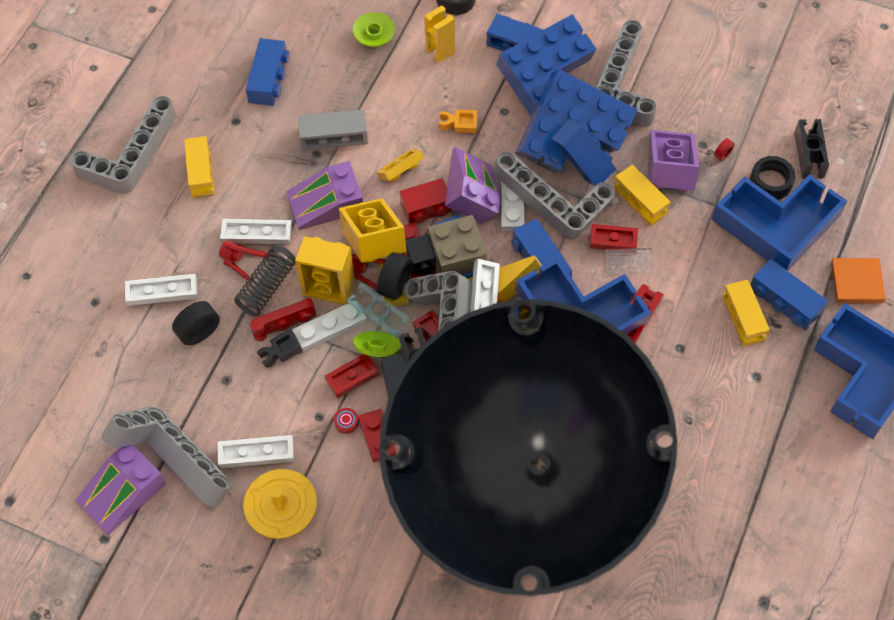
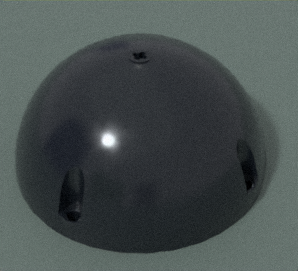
[379,299,678,597]

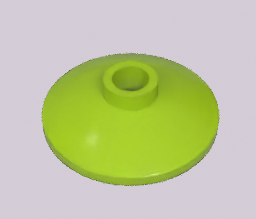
[353,12,395,47]
[353,331,401,359]

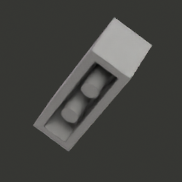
[298,109,368,151]

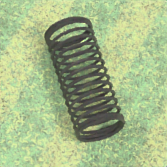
[234,245,296,316]

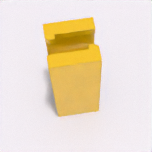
[424,5,455,63]
[184,136,215,198]
[613,164,671,226]
[722,279,770,347]

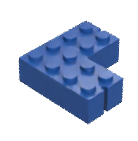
[496,14,596,117]
[515,69,638,173]
[712,174,847,271]
[515,257,651,334]
[814,303,894,439]

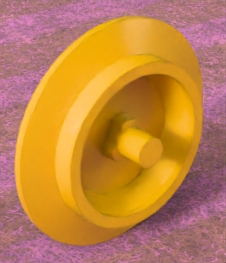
[243,469,317,539]

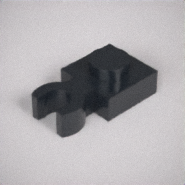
[257,328,303,368]

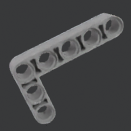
[596,20,657,127]
[70,96,176,194]
[493,151,615,240]
[403,271,472,331]
[101,407,231,507]

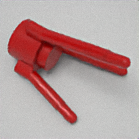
[219,240,274,281]
[351,253,386,290]

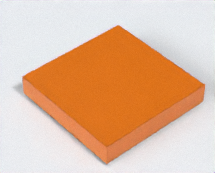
[831,258,886,303]

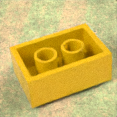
[339,198,407,263]
[295,236,355,305]

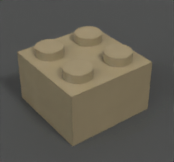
[428,215,487,275]

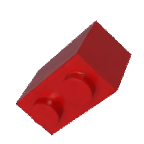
[400,178,452,224]

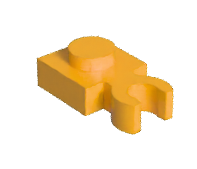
[439,109,478,133]

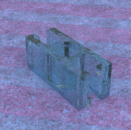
[348,282,411,338]

